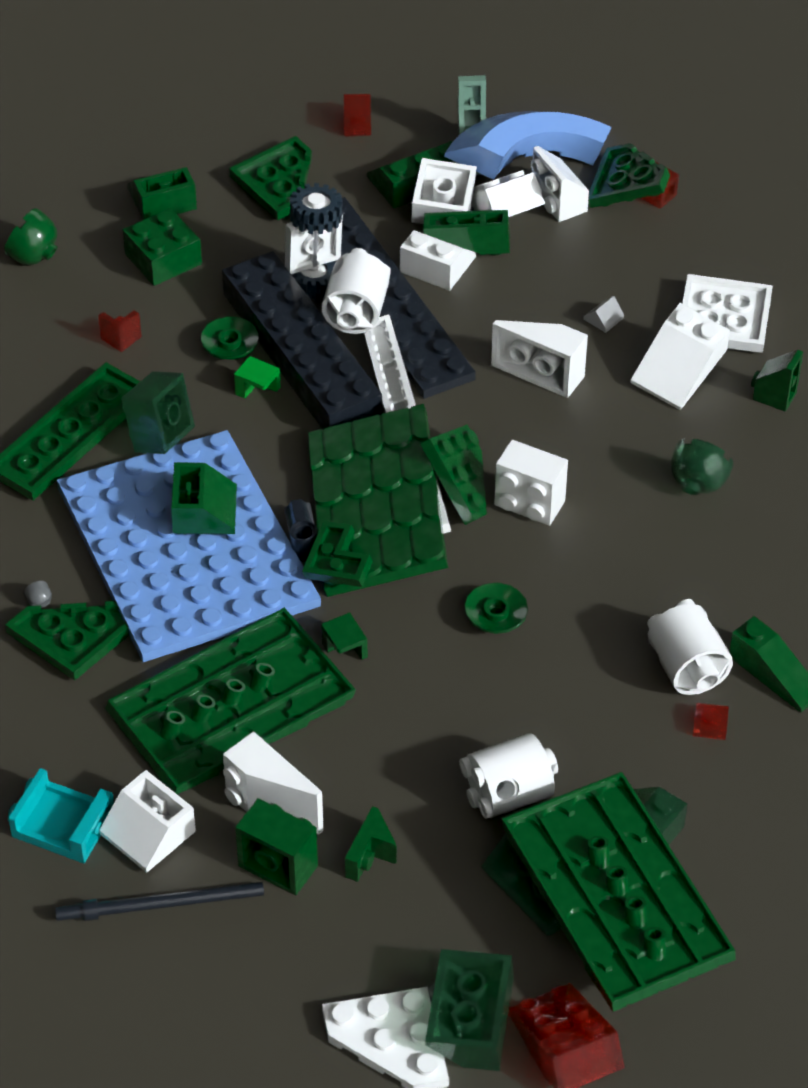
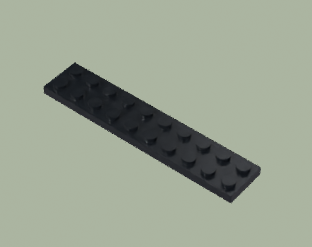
[334,197,476,399]

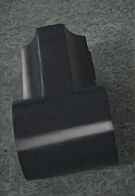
[284,499,318,562]

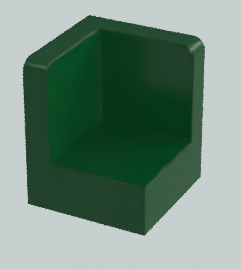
[321,612,368,660]

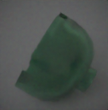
[671,439,734,495]

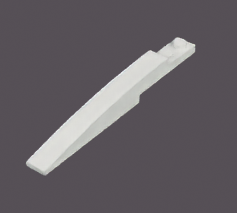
[364,314,451,533]

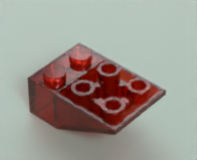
[507,983,625,1088]

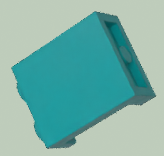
[7,768,114,864]

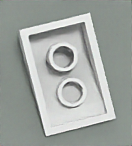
[631,303,730,410]
[491,320,588,398]
[223,732,323,835]

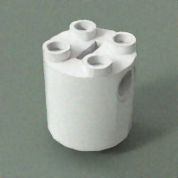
[322,248,391,334]
[647,599,733,695]
[459,733,558,819]

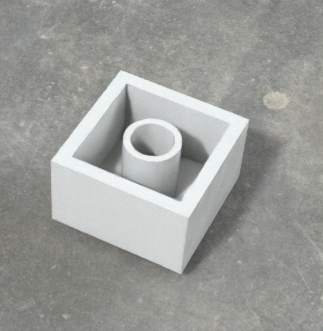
[494,440,568,526]

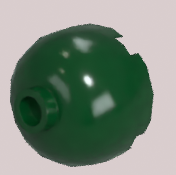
[4,208,58,265]

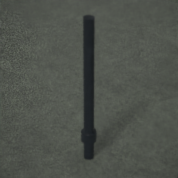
[55,882,264,921]

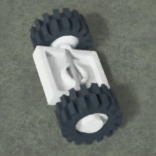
[285,183,343,303]

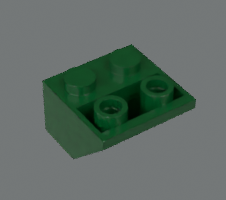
[127,167,197,220]
[171,462,237,534]

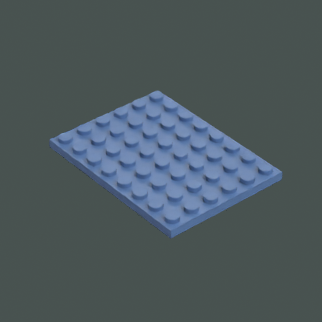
[57,430,321,662]

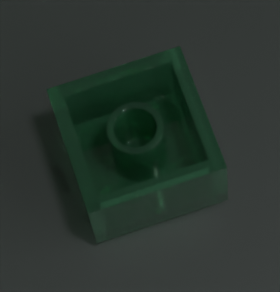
[122,371,195,454]

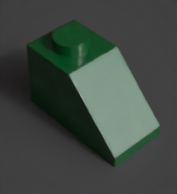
[751,350,804,412]

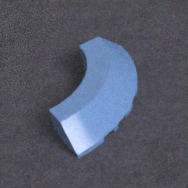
[444,111,611,180]

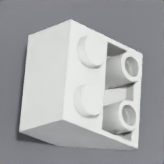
[531,146,589,222]
[471,170,545,217]
[99,770,196,873]

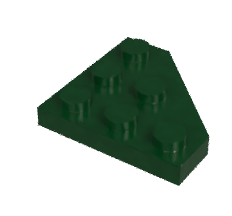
[229,136,312,220]
[588,143,670,208]
[420,424,487,525]
[5,601,129,681]

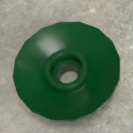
[201,317,259,360]
[465,582,528,634]

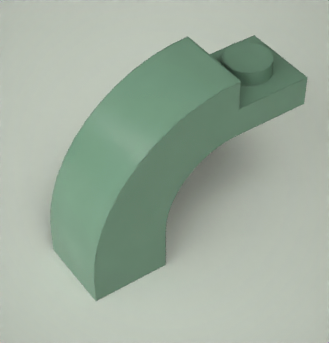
[457,75,486,175]

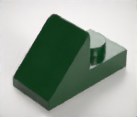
[345,806,397,882]

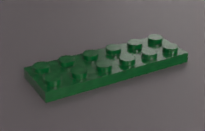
[0,362,152,501]

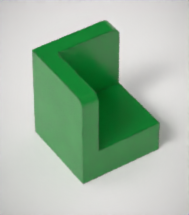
[234,356,281,399]

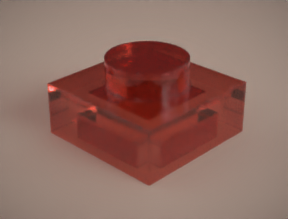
[693,703,729,740]

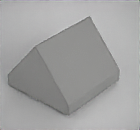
[584,296,624,333]

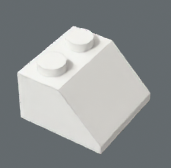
[412,158,477,224]
[400,230,476,291]

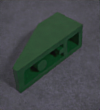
[423,209,510,255]
[729,616,808,713]

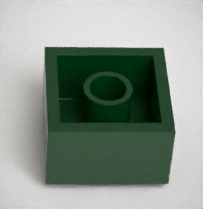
[122,208,202,286]
[235,798,318,896]

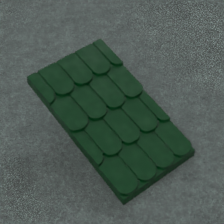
[308,403,448,597]
[105,607,356,794]
[502,772,736,1012]

